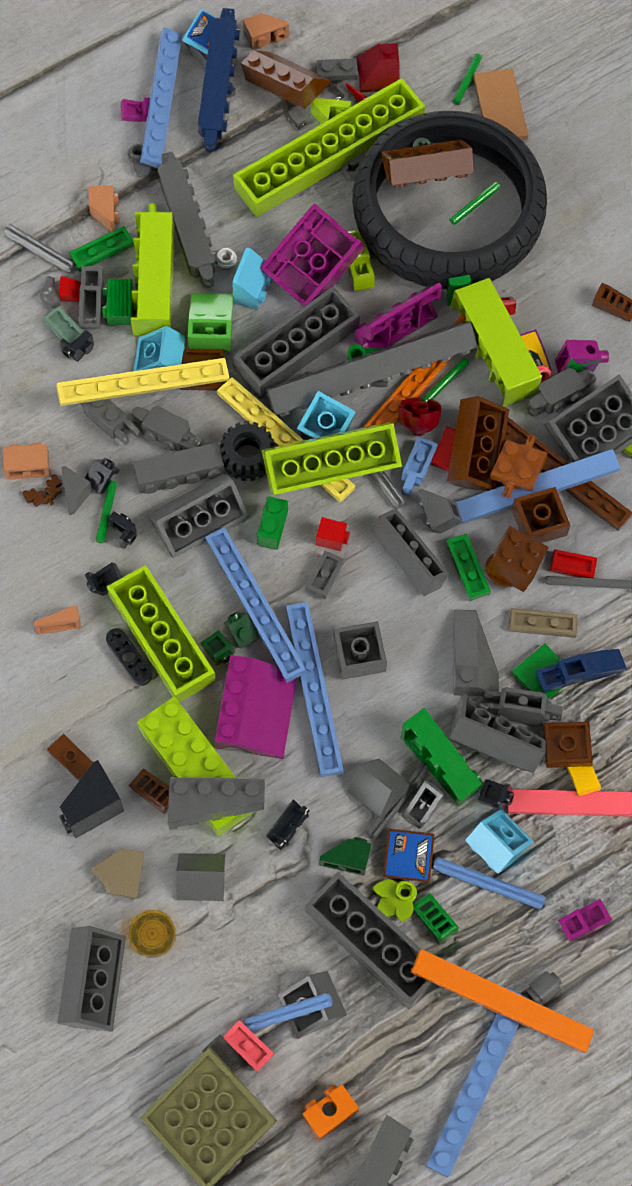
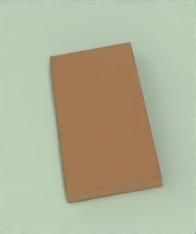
[473,68,528,140]

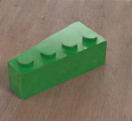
[401,708,482,806]

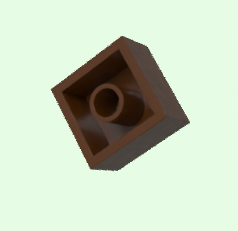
[511,487,571,543]
[485,526,548,592]

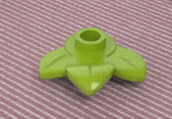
[373,879,417,922]

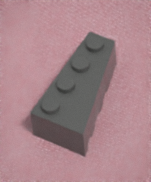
[449,693,546,773]
[168,777,265,830]

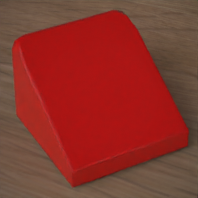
[59,276,81,302]

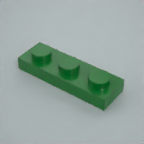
[69,226,134,272]
[446,533,491,601]

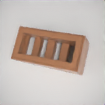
[34,605,81,635]

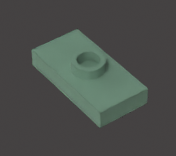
[43,306,83,344]

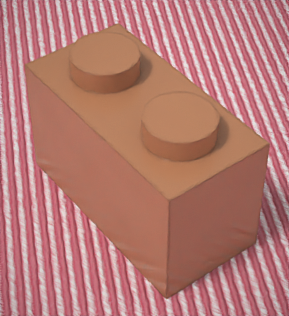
[3,443,50,480]

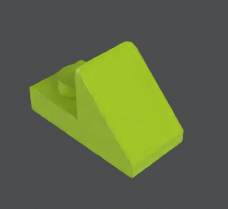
[310,98,351,124]

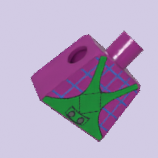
[555,340,609,373]

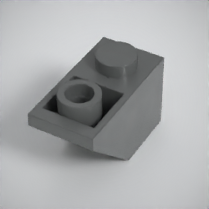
[418,489,463,533]

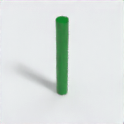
[452,54,482,105]
[449,182,501,225]
[421,358,469,402]
[96,480,117,543]

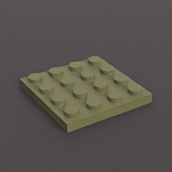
[140,1048,277,1186]

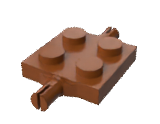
[491,434,547,499]

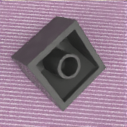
[278,971,347,1039]

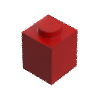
[316,517,350,551]

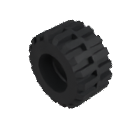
[220,421,274,481]

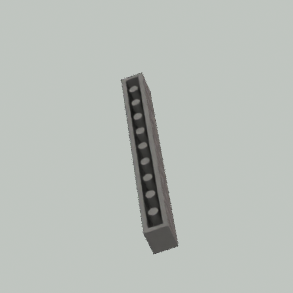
[265,321,478,417]

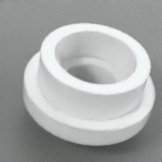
[216,248,237,268]

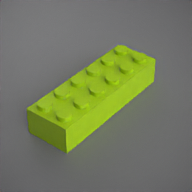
[262,422,402,495]
[107,565,216,702]
[137,696,253,837]

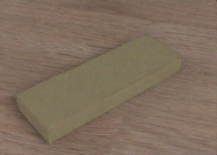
[509,608,578,638]

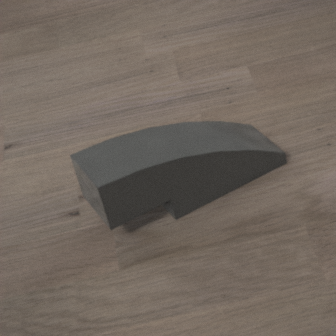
[79,266,104,329]

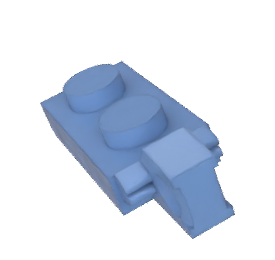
[401,436,438,496]

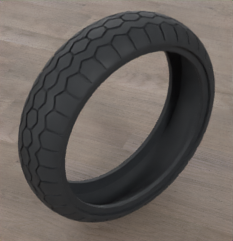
[352,111,547,289]

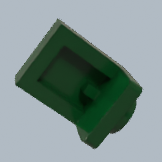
[224,611,259,649]
[201,630,235,666]

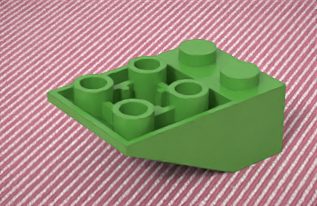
[188,293,233,351]

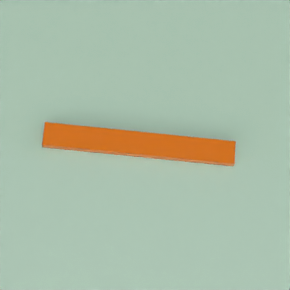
[362,315,466,428]
[411,949,594,1053]

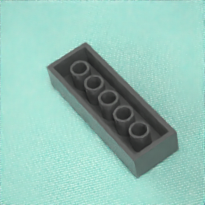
[233,286,360,398]
[305,872,434,1010]

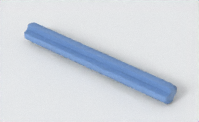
[432,857,545,909]

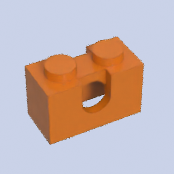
[302,1084,360,1141]

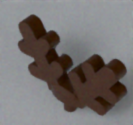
[23,474,62,507]

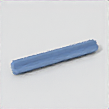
[245,993,333,1031]

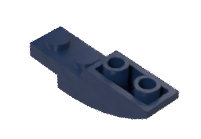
[535,649,627,693]

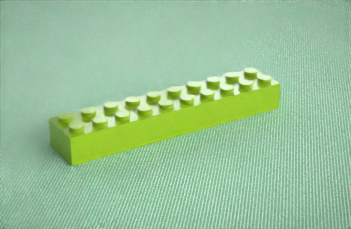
[233,78,425,217]

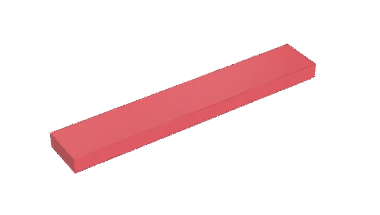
[507,789,632,817]

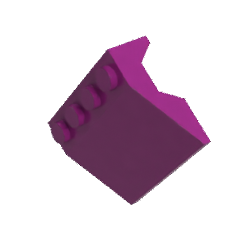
[260,203,365,306]
[355,283,442,348]
[215,655,297,759]

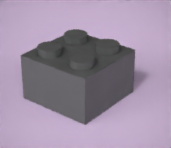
[333,621,387,680]

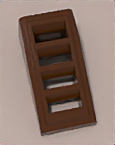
[592,283,632,322]
[129,768,169,814]

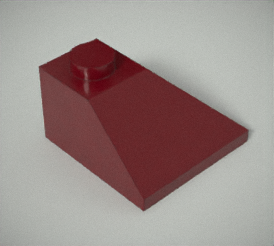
[357,43,400,93]

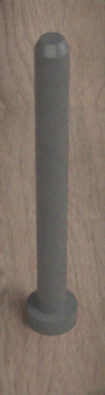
[545,576,632,589]

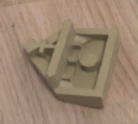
[91,848,144,900]

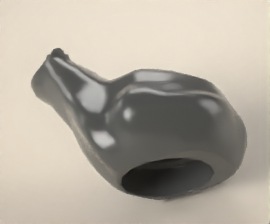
[40,276,61,309]

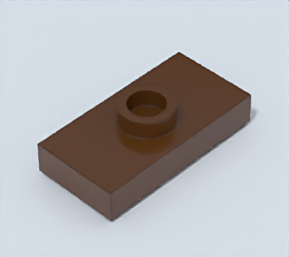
[47,734,94,781]

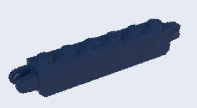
[198,8,240,152]

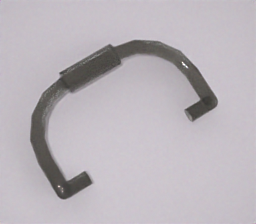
[283,83,345,130]

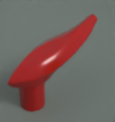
[345,83,368,102]

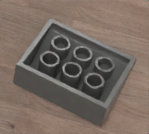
[544,374,632,462]

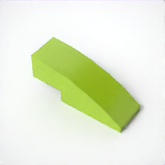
[347,229,375,291]

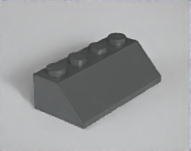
[148,473,249,558]
[57,926,126,1032]
[353,1115,414,1186]

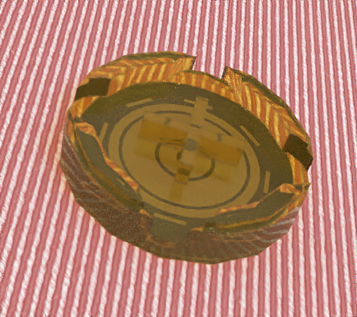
[129,910,176,958]

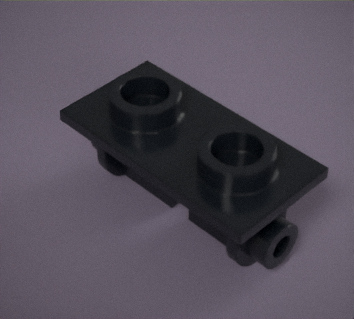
[266,799,310,850]

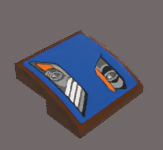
[383,828,435,882]

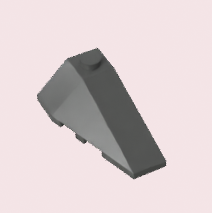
[453,610,499,696]

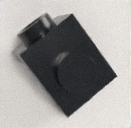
[60,330,94,362]
[85,458,120,493]
[108,511,137,549]
[85,562,123,596]
[478,779,514,811]

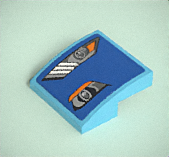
[182,9,217,55]

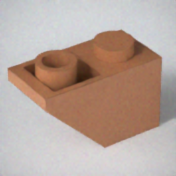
[243,13,289,50]
[88,185,119,232]

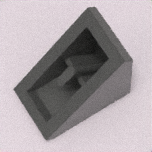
[61,466,92,515]
[403,780,445,829]

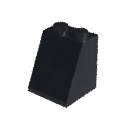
[59,760,124,839]

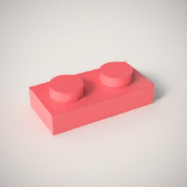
[222,1020,274,1073]

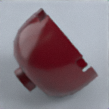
[398,397,441,436]

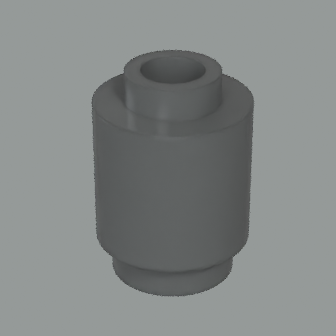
[525,971,562,1004]

